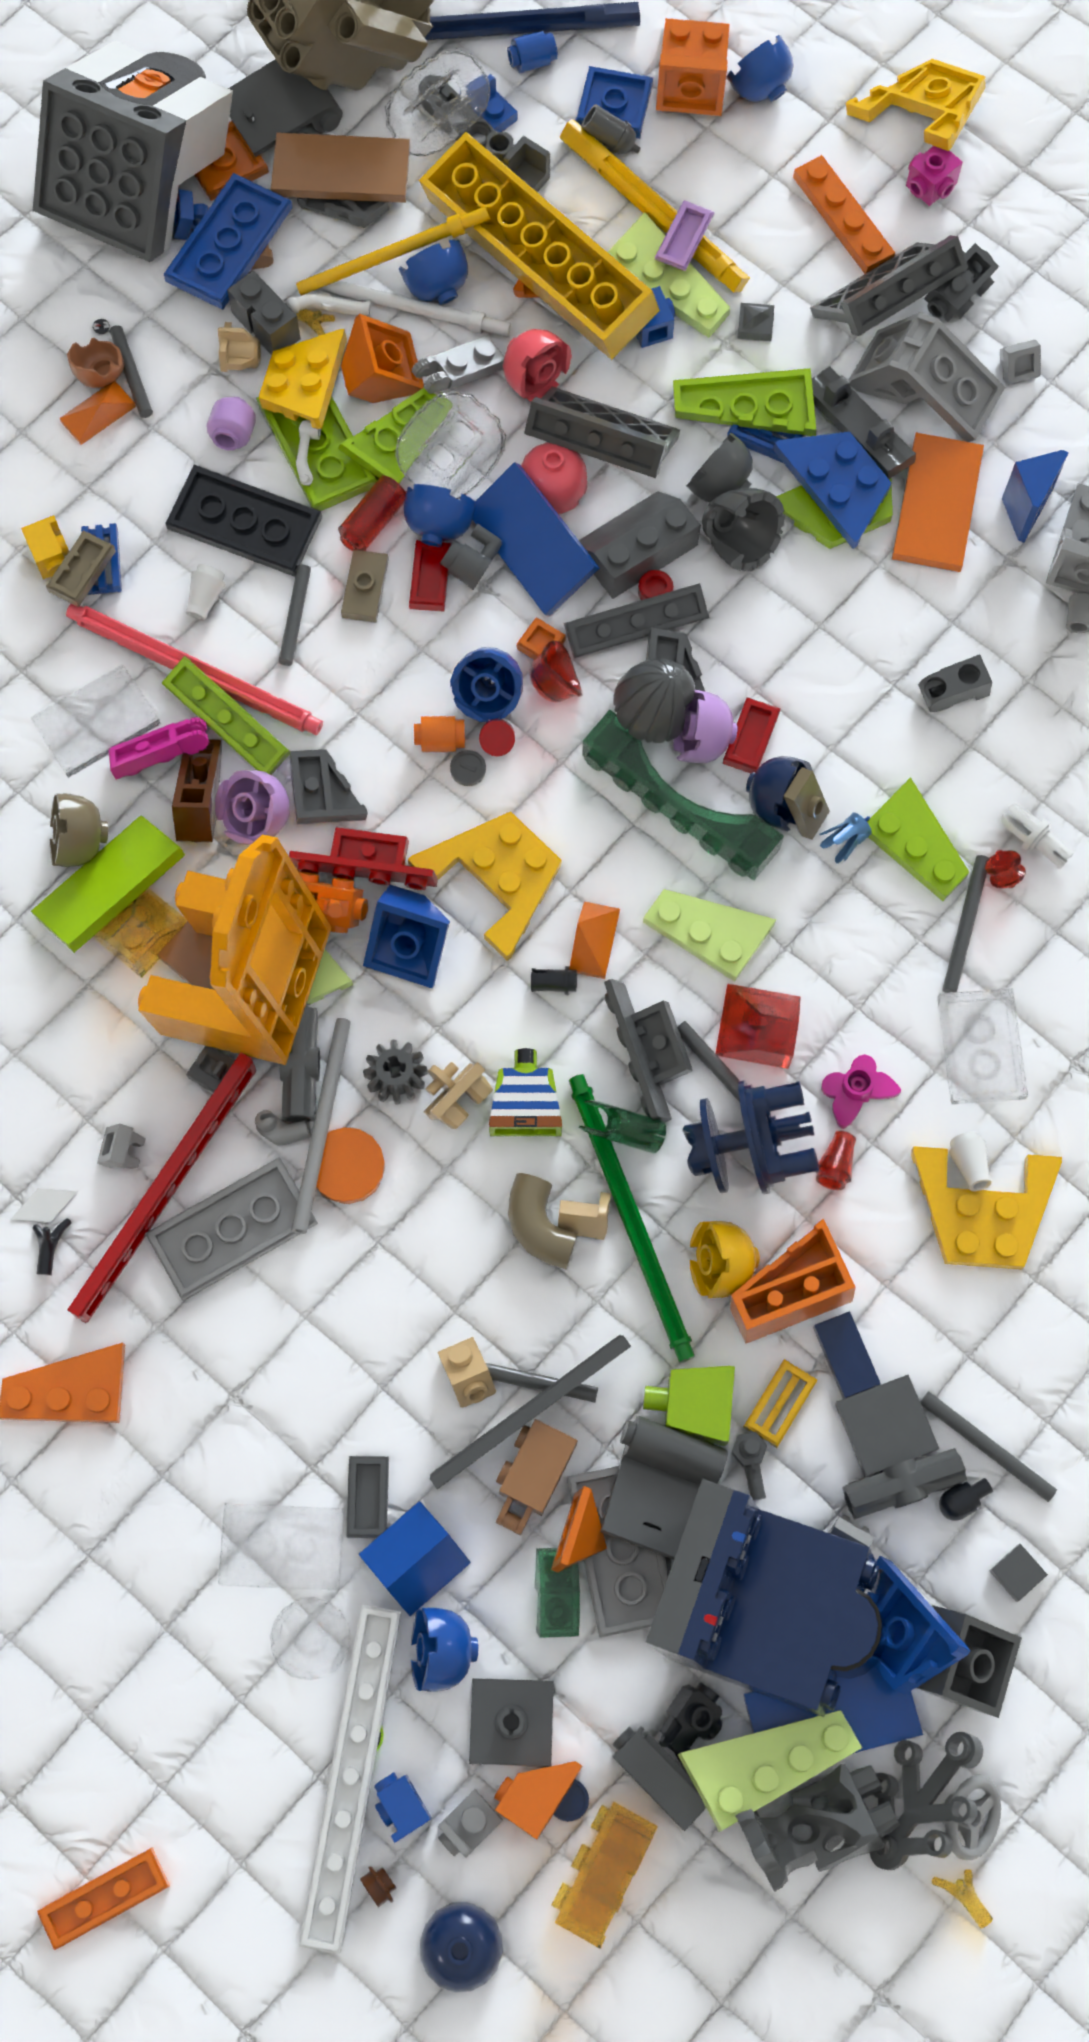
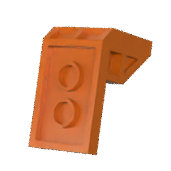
[656,18,730,116]

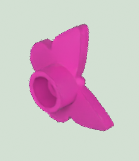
[821,1054,901,1129]

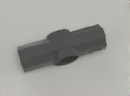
[279,1006,320,1123]
[842,1448,967,1520]

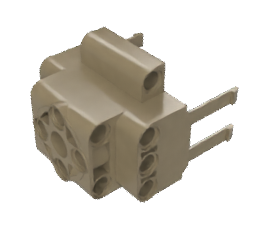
[247,0,434,91]

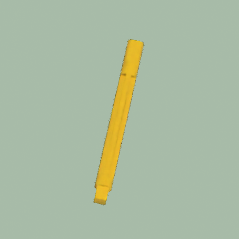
[559,119,750,293]

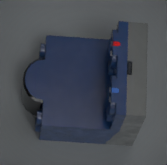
[645,1479,887,1717]

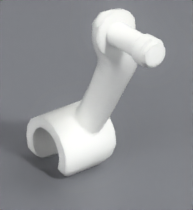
[296,420,321,486]

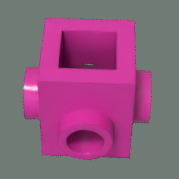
[906,146,963,206]

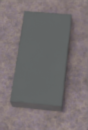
[346,1456,389,1538]

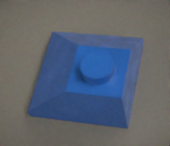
[363,884,450,989]

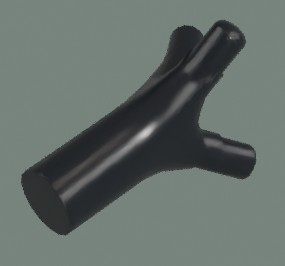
[32,1218,72,1276]

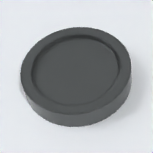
[450,750,486,786]

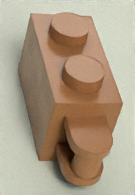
[495,1419,578,1536]

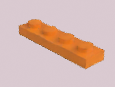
[793,155,896,274]

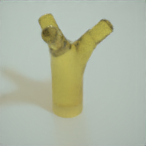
[296,309,335,336]
[932,1869,993,1929]

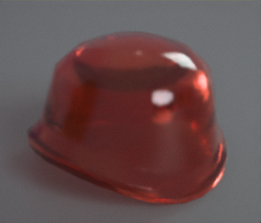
[529,640,584,703]

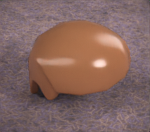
[67,338,124,388]

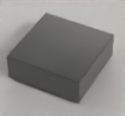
[989,1543,1048,1602]

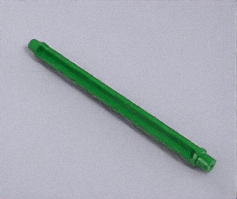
[568,1074,695,1363]

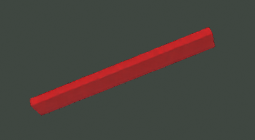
[67,1052,256,1324]

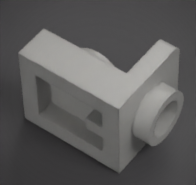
[438,1789,503,1858]

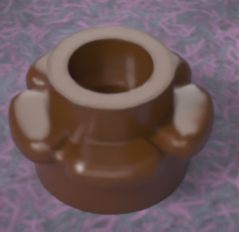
[360,1866,397,1908]

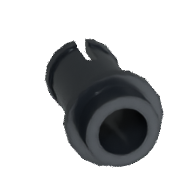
[531,966,577,995]

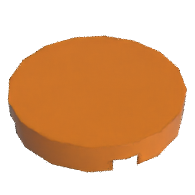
[316,1127,385,1204]

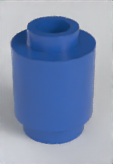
[507,31,558,73]

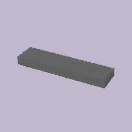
[564,583,709,658]

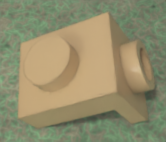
[437,1337,496,1408]

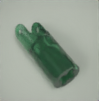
[578,1100,666,1154]

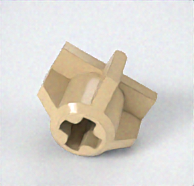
[218,322,261,372]

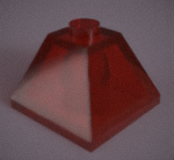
[715,983,801,1069]

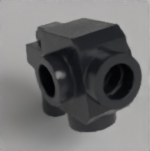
[659,1682,723,1772]

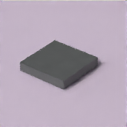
[835,1374,939,1478]

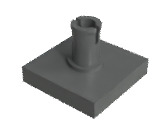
[469,1678,554,1766]

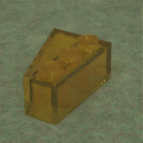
[551,1800,658,1949]

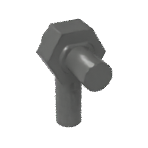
[731,1432,767,1501]

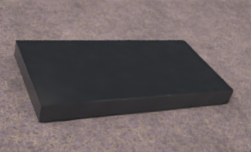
[165,464,322,577]

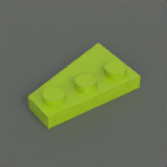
[338,388,453,490]

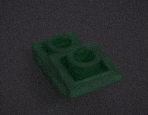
[534,1548,580,1638]

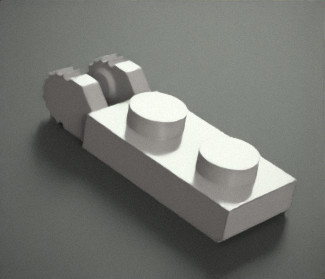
[412,335,505,394]

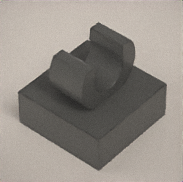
[186,1046,235,1093]

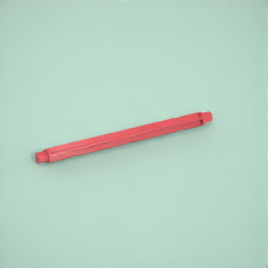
[66,604,323,735]

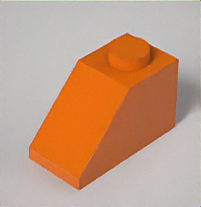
[494,1761,583,1839]

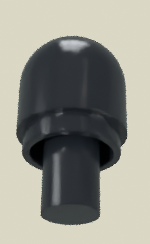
[939,1478,993,1521]

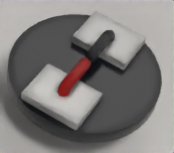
[93,319,110,334]

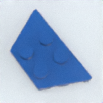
[773,432,892,549]
[866,1556,971,1695]

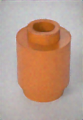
[414,716,465,752]

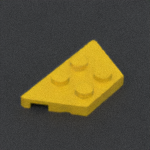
[258,329,347,429]

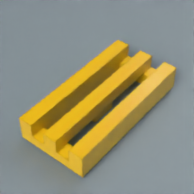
[743,1359,817,1448]

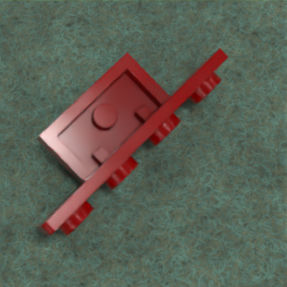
[289,827,438,890]

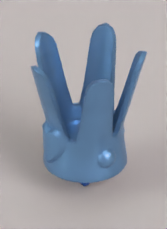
[819,812,872,864]

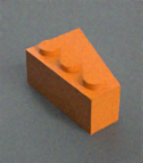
[730,1218,856,1344]

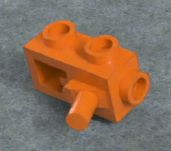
[299,872,368,933]

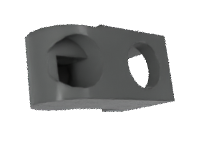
[918,654,993,712]

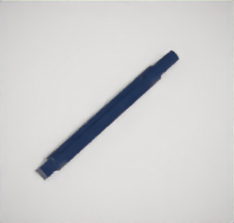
[425,1,640,41]

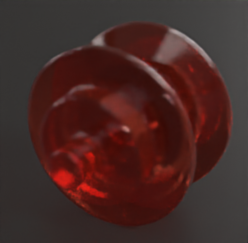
[985,850,1026,888]

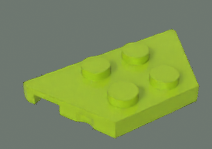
[776,478,893,549]

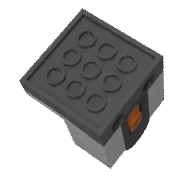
[32,40,233,262]

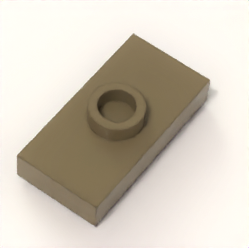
[46,530,116,607]
[341,549,389,623]
[784,768,830,840]

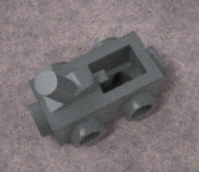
[924,243,1000,322]

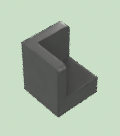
[503,135,550,192]

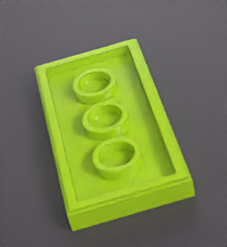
[256,395,378,511]
[31,815,185,953]

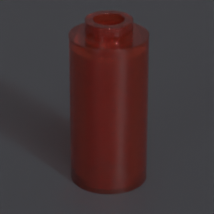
[338,475,406,551]

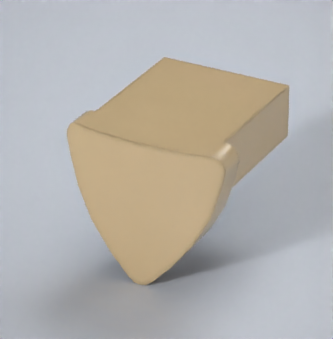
[558,1192,611,1240]

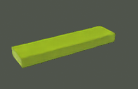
[161,656,290,775]

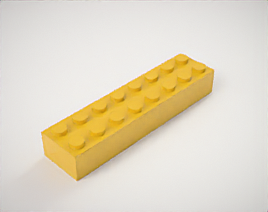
[419,132,660,360]

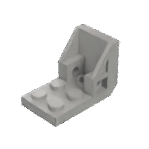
[848,312,1006,442]
[1046,483,1089,594]

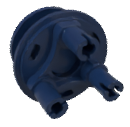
[682,1080,820,1195]

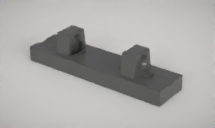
[812,367,916,479]

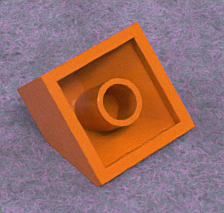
[341,314,424,403]

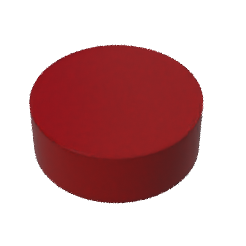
[638,570,674,600]
[479,719,515,756]

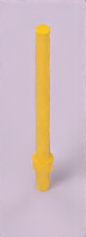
[296,206,490,295]

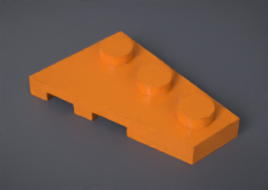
[0,1342,125,1423]

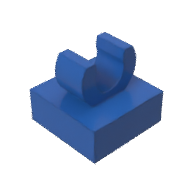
[173,189,208,240]

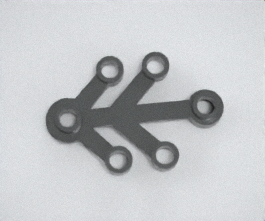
[869,1732,983,1871]

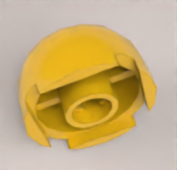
[689,1221,760,1298]

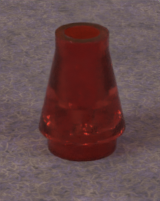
[816,1131,856,1190]

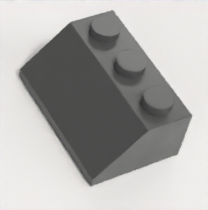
[579,491,701,599]

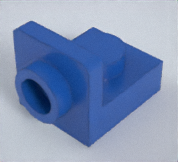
[467,74,518,133]

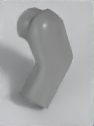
[255,1110,312,1146]

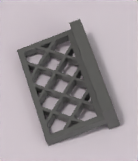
[810,235,968,336]
[524,386,681,478]

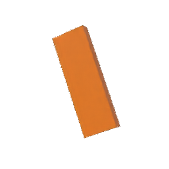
[37,1848,170,1950]

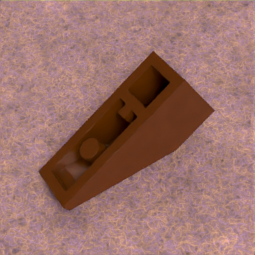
[172,739,222,842]

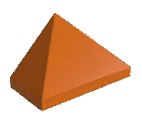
[59,381,136,445]
[570,901,620,979]
[551,1486,607,1573]

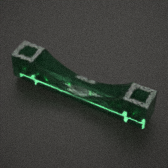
[582,710,784,881]

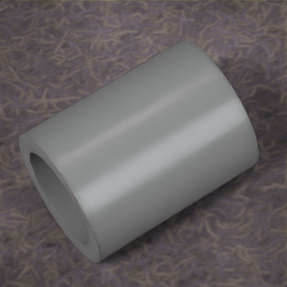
[1066,593,1089,633]

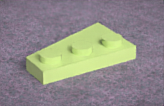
[643,889,776,982]

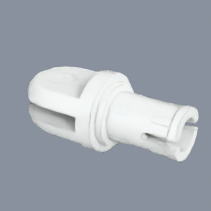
[1001,804,1075,869]

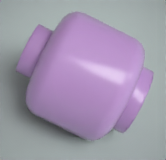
[206,397,256,451]

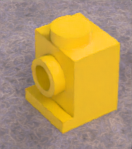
[21,515,69,580]

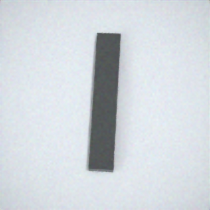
[429,1335,631,1489]

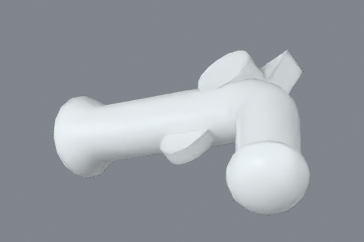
[286,289,371,317]

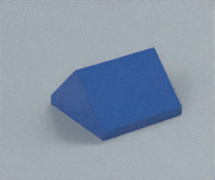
[1002,450,1069,543]
[358,1501,471,1616]

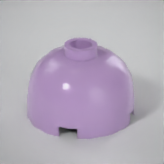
[673,690,737,763]
[215,770,290,844]

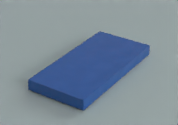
[163,173,293,310]
[472,462,600,616]
[743,1661,923,1754]

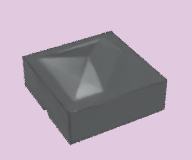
[737,302,775,341]

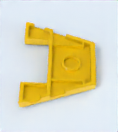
[846,58,986,151]
[407,811,562,961]
[911,1146,1062,1270]

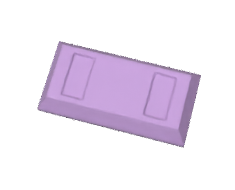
[655,200,714,271]

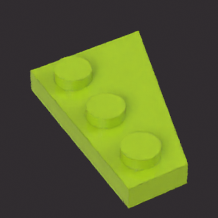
[867,777,969,902]

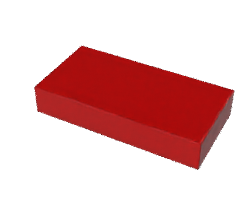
[409,540,451,612]
[722,697,781,774]

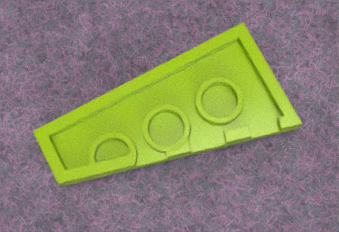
[673,368,817,436]

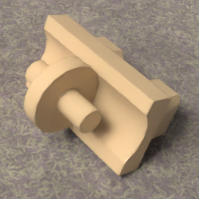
[423,1062,493,1129]

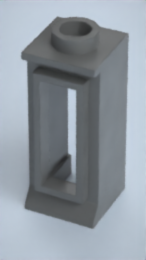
[612,1726,706,1831]

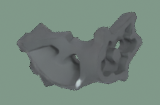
[735,1763,900,1892]

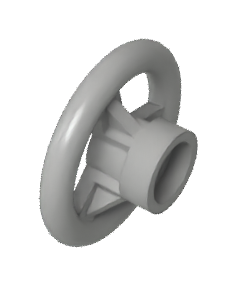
[943,1775,1001,1861]

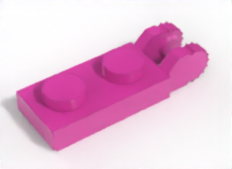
[108,717,209,780]

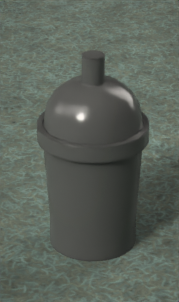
[582,104,641,154]

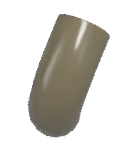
[508,1173,578,1270]

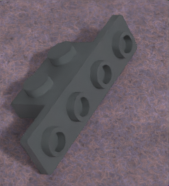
[604,979,693,1123]

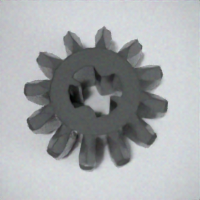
[363,1039,428,1105]

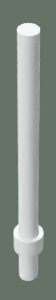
[317,281,511,337]

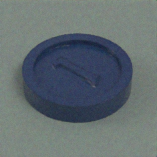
[553,1780,589,1822]

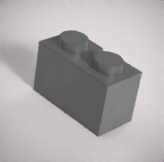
[227,271,301,355]

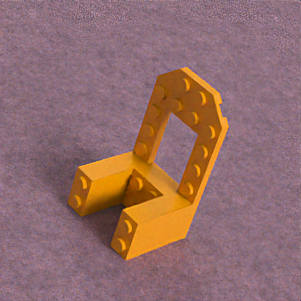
[138,834,332,1065]

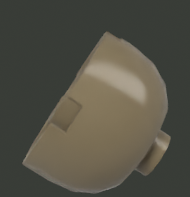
[50,793,108,867]

